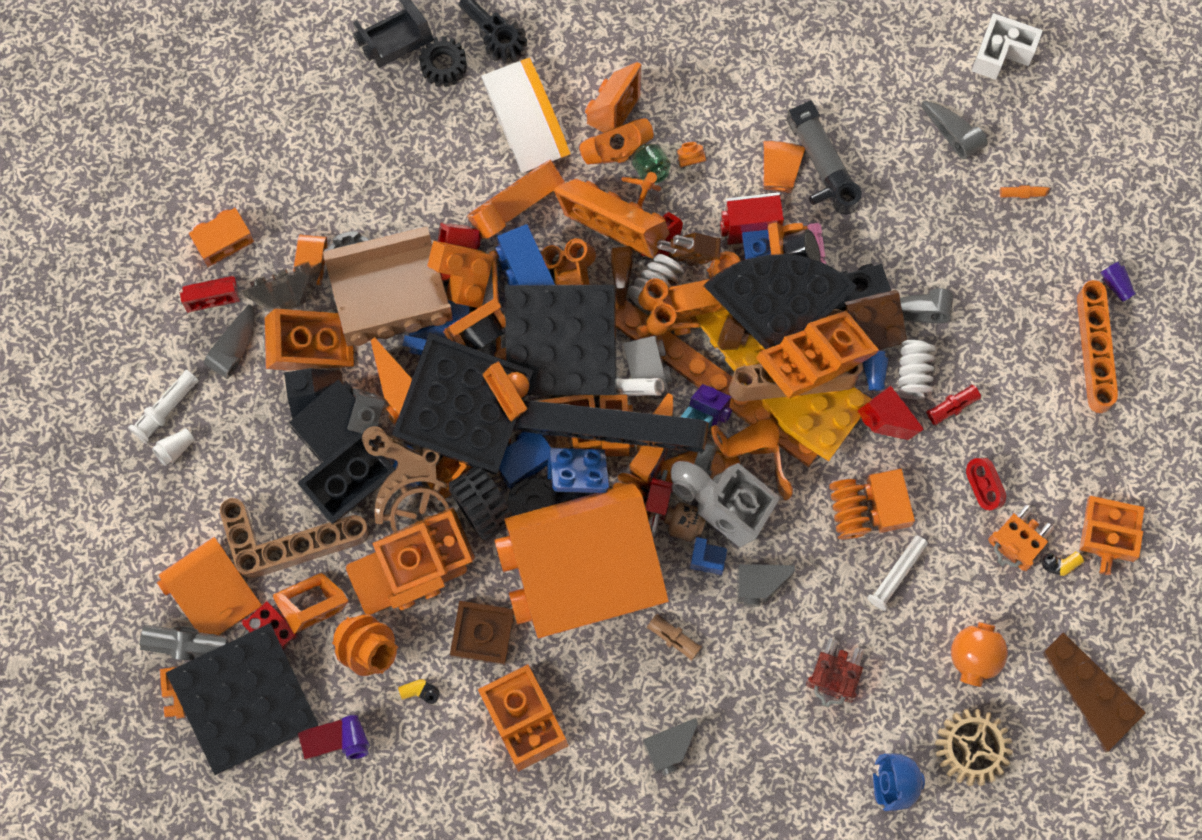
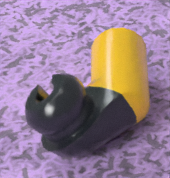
[1042,551,1084,576]
[398,679,440,704]

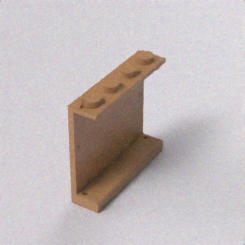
[323,226,453,347]

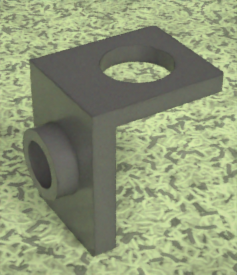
[347,388,385,434]

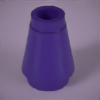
[1100,261,1136,302]
[342,715,370,760]

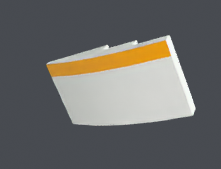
[481,57,571,173]

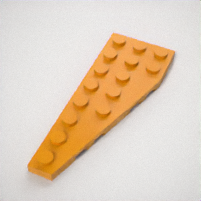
[691,281,872,462]

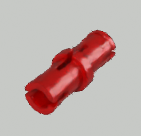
[926,384,981,426]

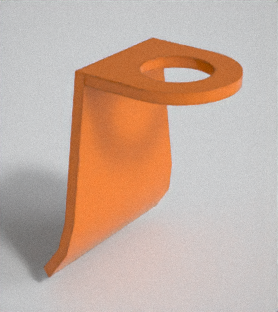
[763,141,805,193]
[711,419,779,460]
[748,444,793,500]

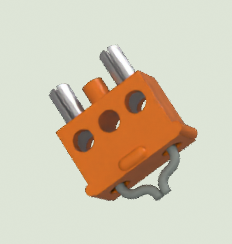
[988,505,1054,571]

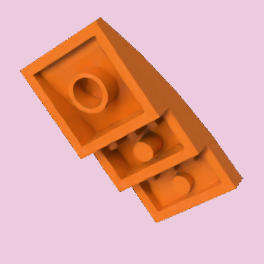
[756,311,879,399]

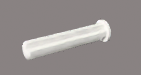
[867,535,928,611]

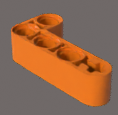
[467,159,565,239]

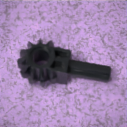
[458,0,528,64]

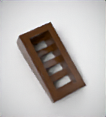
[611,246,633,306]

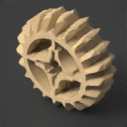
[935,709,1013,786]

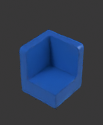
[690,537,727,575]

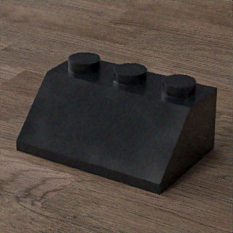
[297,433,395,525]

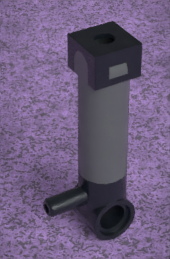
[786,100,862,215]

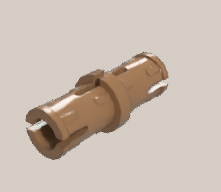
[647,614,702,661]

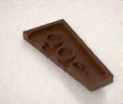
[1043,632,1146,753]

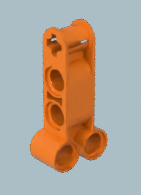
[541,238,596,285]
[638,278,726,336]

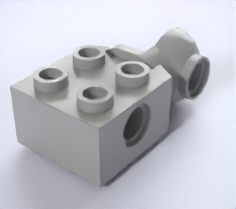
[671,461,781,548]

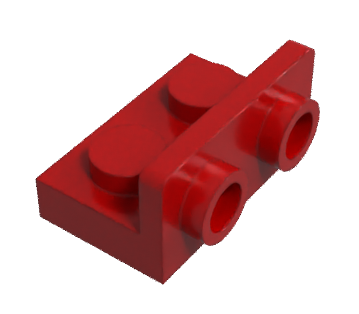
[179,276,240,313]

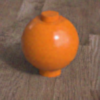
[951,622,1008,687]

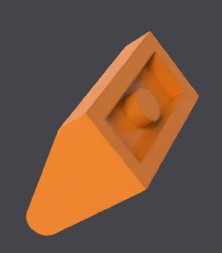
[273,573,348,634]

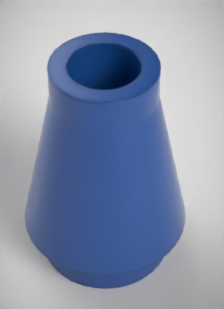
[862,351,889,391]

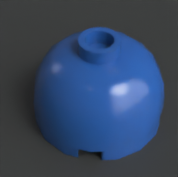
[873,753,925,811]

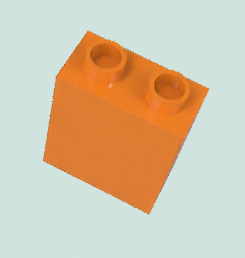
[494,483,669,639]

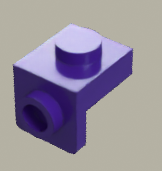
[689,384,732,427]

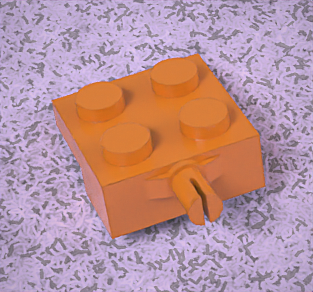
[1079,495,1145,575]

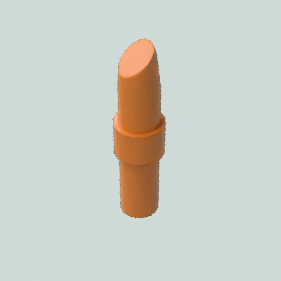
[999,185,1050,199]

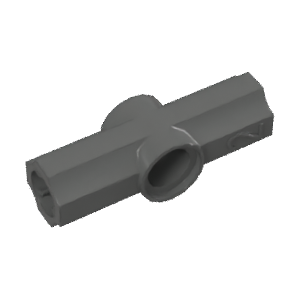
[139,625,229,660]

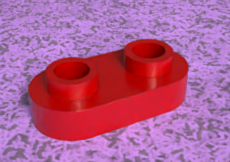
[966,457,1006,511]

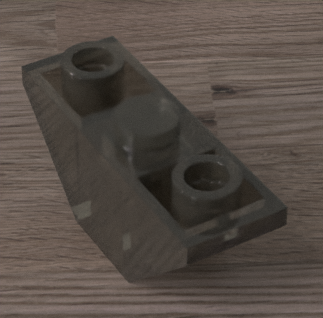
[242,261,322,311]

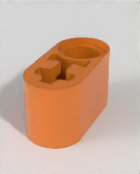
[293,234,328,285]

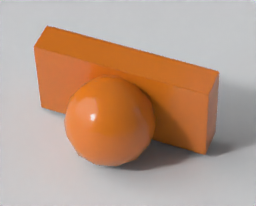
[483,361,530,421]

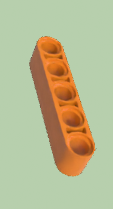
[1077,280,1118,413]

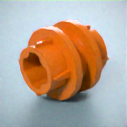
[332,614,398,676]

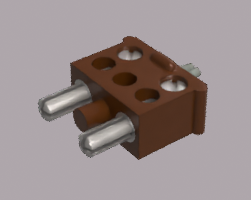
[657,232,721,266]

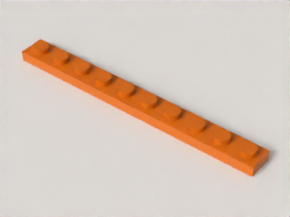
[616,298,818,467]

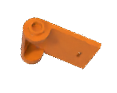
[157,537,262,635]

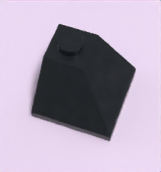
[284,368,343,419]

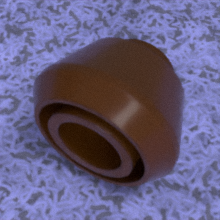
[717,315,750,350]

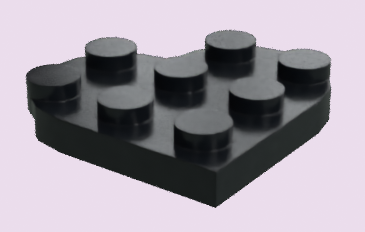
[507,477,595,516]

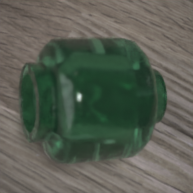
[632,144,671,183]

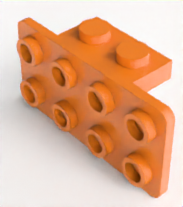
[346,552,467,615]

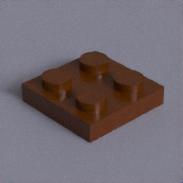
[844,290,907,350]
[450,601,514,666]

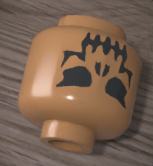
[664,502,706,542]

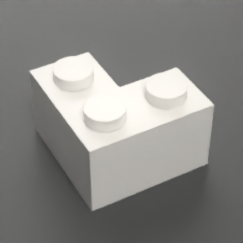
[972,13,1043,80]

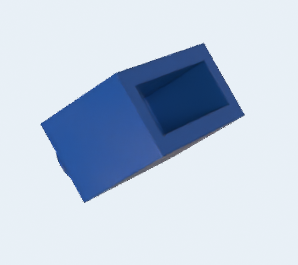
[498,432,551,490]

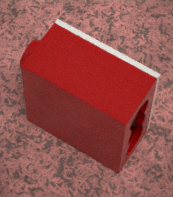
[720,192,784,245]

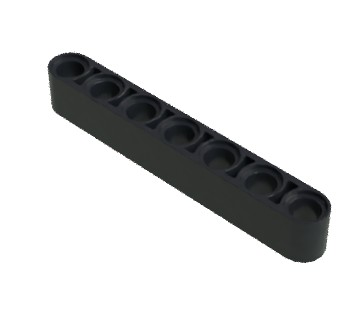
[517,400,709,452]

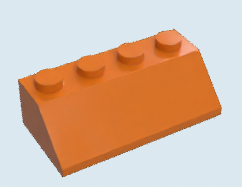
[554,178,669,259]

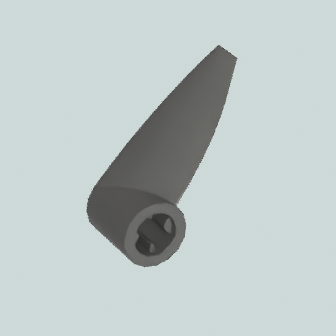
[921,101,988,159]
[900,288,953,324]
[204,304,255,379]

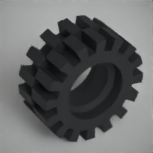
[419,36,467,87]

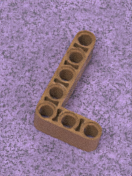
[729,309,863,401]
[220,498,369,579]

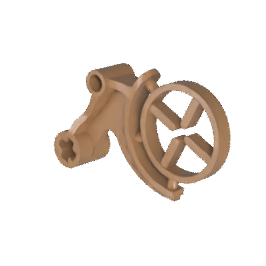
[362,426,449,532]

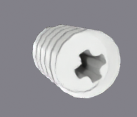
[628,254,684,314]
[897,340,936,400]

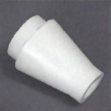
[152,428,195,466]

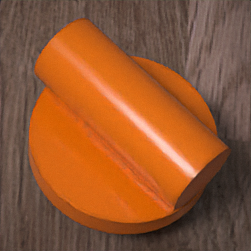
[677,142,706,167]

